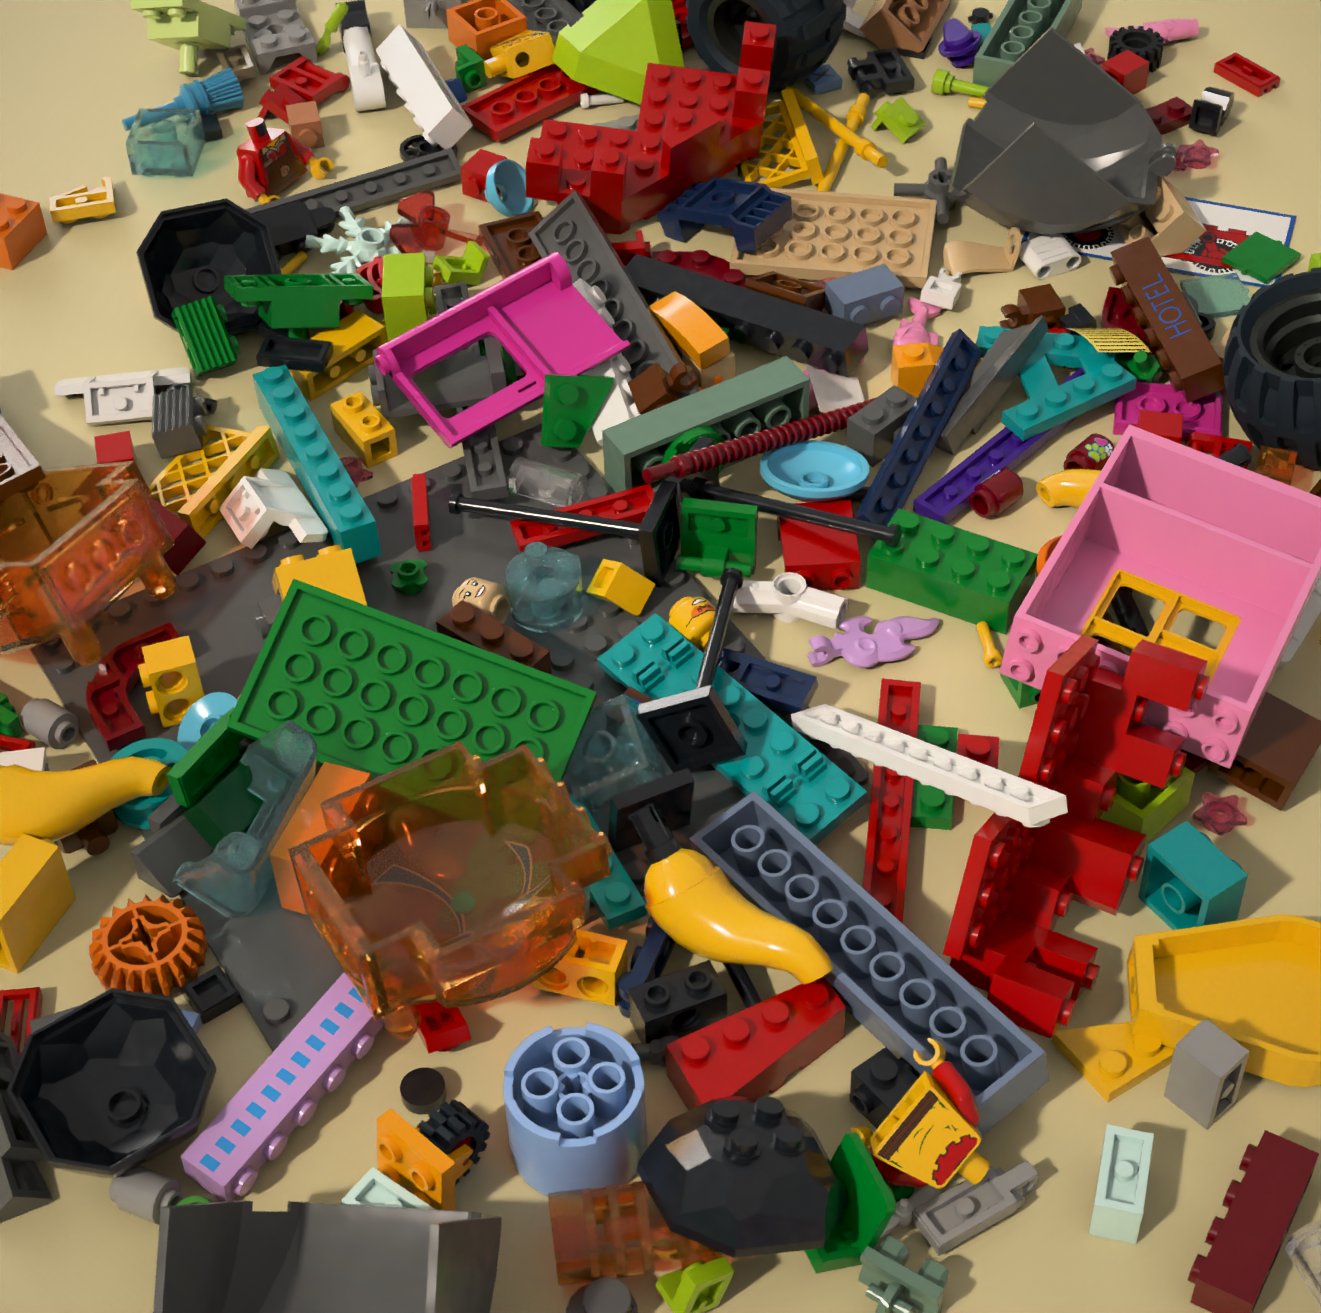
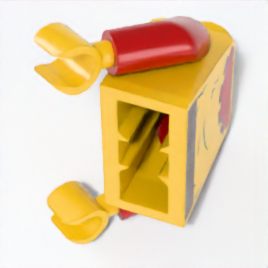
[851,1038,990,1189]

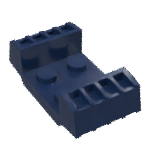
[657,177,792,252]

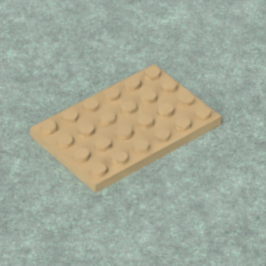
[730,188,937,289]

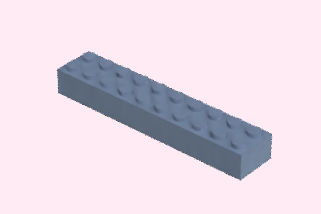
[689,791,1049,1136]

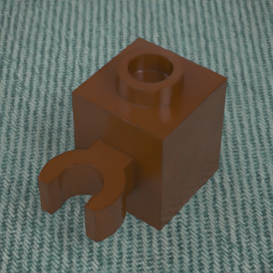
[999,284,1066,329]
[628,361,699,415]

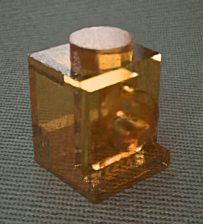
[1255,445,1298,486]

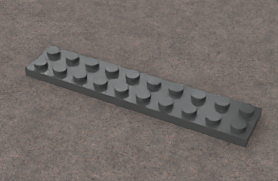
[528,190,700,398]

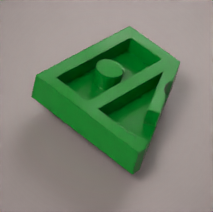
[541,374,614,448]

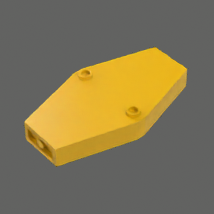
[1126,914,1321,1088]

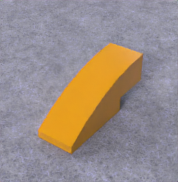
[649,291,730,371]

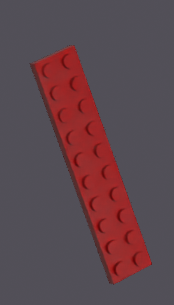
[461,0,694,142]

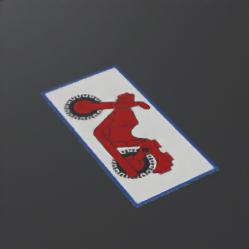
[1021,197,1297,287]

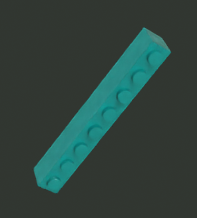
[252,365,382,564]

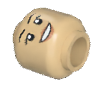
[452,577,511,623]

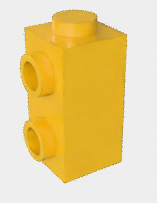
[330,391,398,469]

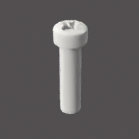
[580,93,624,109]

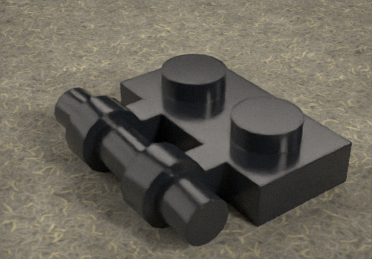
[847,47,915,99]

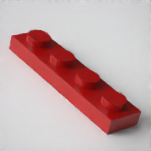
[510,484,655,556]

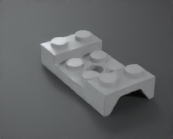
[234,0,318,75]

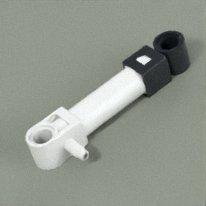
[335,0,386,112]

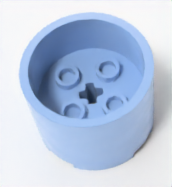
[503,1022,647,1202]

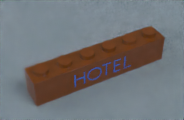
[1109,236,1225,403]

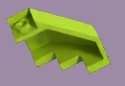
[552,0,685,105]

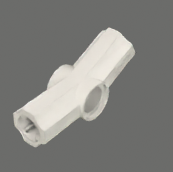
[732,572,848,630]

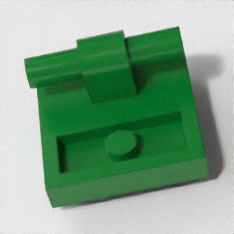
[676,497,758,579]

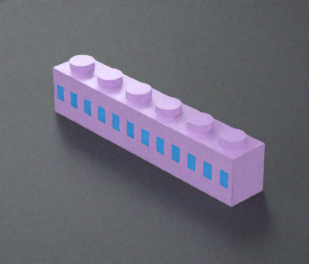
[181,956,402,1202]

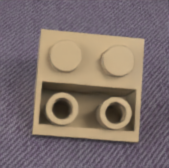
[1115,176,1207,256]

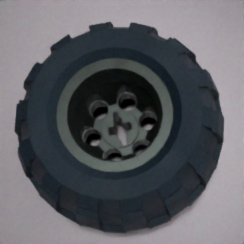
[685,0,846,93]

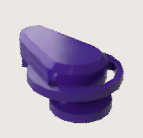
[938,18,982,67]

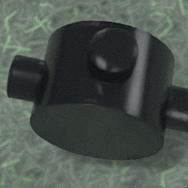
[968,8,993,25]

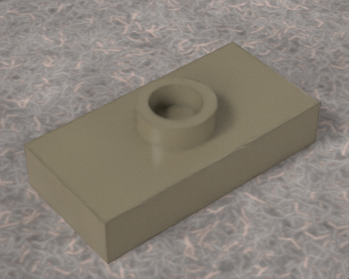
[216,44,256,81]

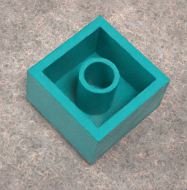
[1138,820,1248,930]

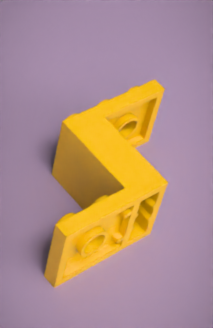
[272,545,367,606]

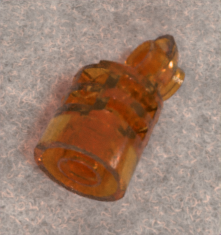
[548,1181,723,1286]

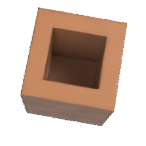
[285,101,325,149]

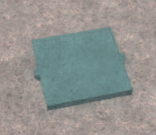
[1180,273,1250,318]

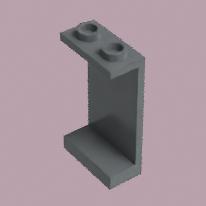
[368,336,507,419]

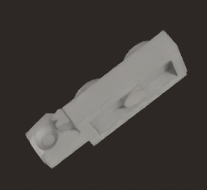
[912,1160,1038,1256]

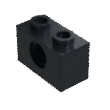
[628,960,728,1043]

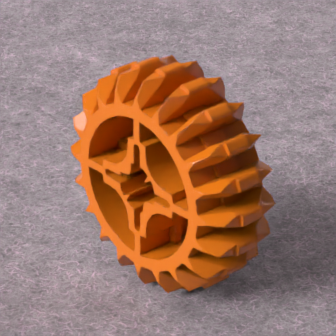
[89,894,208,997]

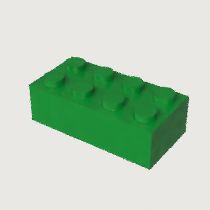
[866,508,1038,635]

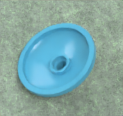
[760,440,870,502]

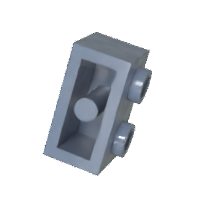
[825,264,904,325]

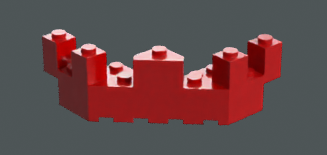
[526,21,776,235]
[943,635,1210,1039]

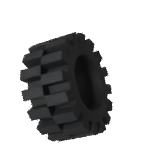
[1107,25,1164,72]

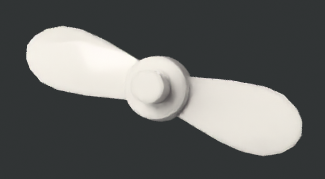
[879,1186,941,1239]

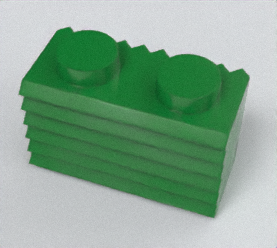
[172,296,240,377]

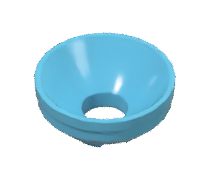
[484,159,534,218]

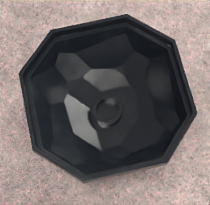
[136,198,282,335]
[7,988,217,1178]
[637,1096,848,1258]

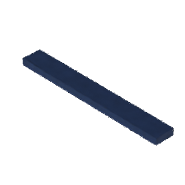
[854,329,983,543]

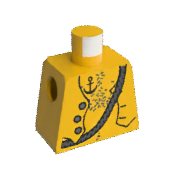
[484,30,555,78]

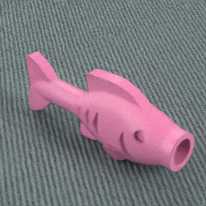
[1105,19,1199,43]
[892,297,941,346]

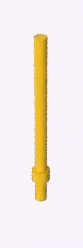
[784,85,888,168]
[816,93,870,192]

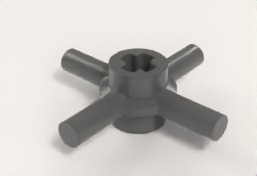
[894,157,956,224]

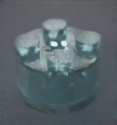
[505,542,584,632]

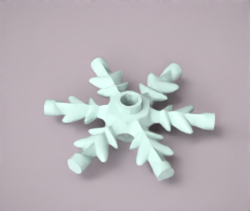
[305,206,435,273]

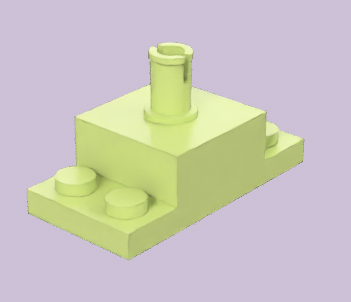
[131,0,246,75]

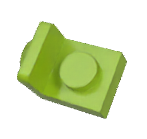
[655,1256,735,1313]

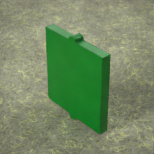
[1222,231,1301,284]

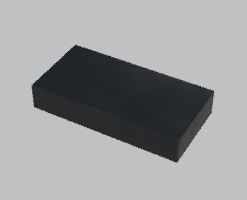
[256,335,334,373]

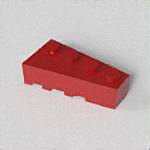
[665,976,846,1111]

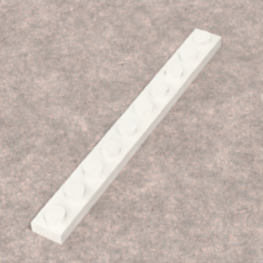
[791,704,1068,827]

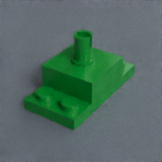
[224,273,373,339]

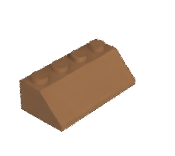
[859,0,951,53]

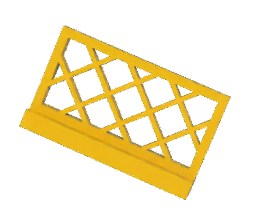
[739,87,824,188]
[143,425,280,539]

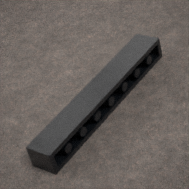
[625,254,869,377]

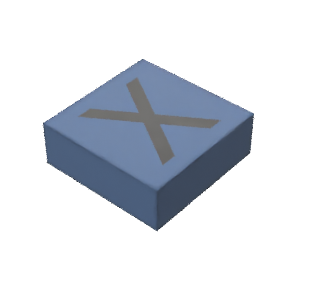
[803,64,842,95]

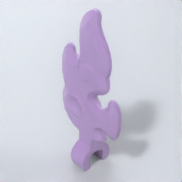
[807,616,939,668]

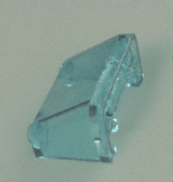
[172,720,317,919]

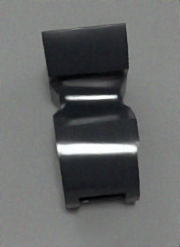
[1188,86,1234,135]

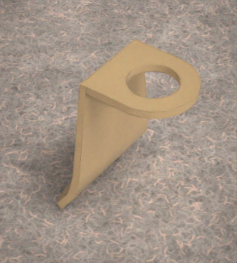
[943,227,1021,276]

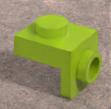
[871,97,926,144]
[432,241,489,285]

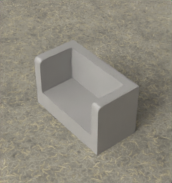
[1164,1019,1250,1130]

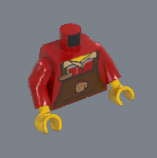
[236,118,334,205]

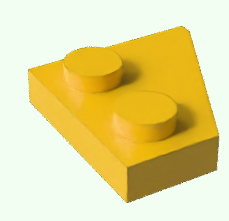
[49,176,116,224]
[1052,1022,1174,1103]

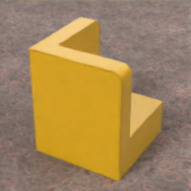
[586,559,655,616]

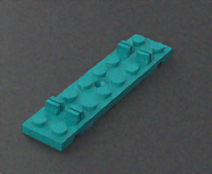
[597,613,869,846]

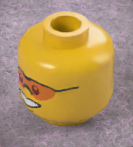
[668,596,716,652]

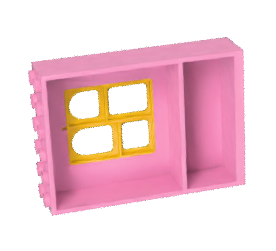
[999,425,1321,769]

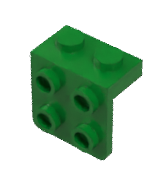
[804,1133,896,1274]

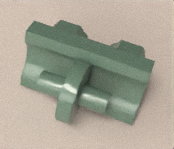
[858,1236,949,1313]

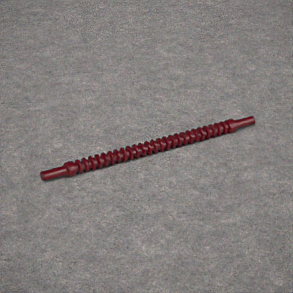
[642,397,877,483]

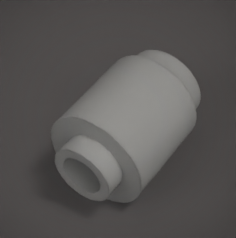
[20,698,79,749]
[109,1165,183,1225]

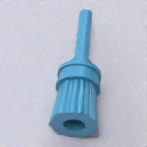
[122,67,244,131]

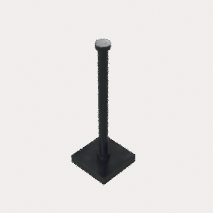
[667,436,901,548]
[448,480,681,588]
[636,568,748,773]
[608,768,762,1008]

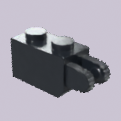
[253,201,336,260]

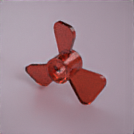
[389,190,484,254]

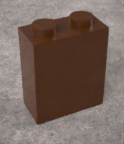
[1208,692,1321,811]

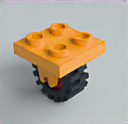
[376,1100,490,1211]

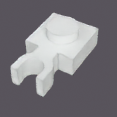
[920,267,962,310]

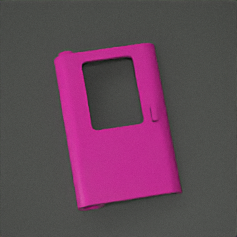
[374,252,631,448]

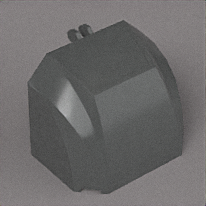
[948,27,1177,235]
[153,1201,502,1313]

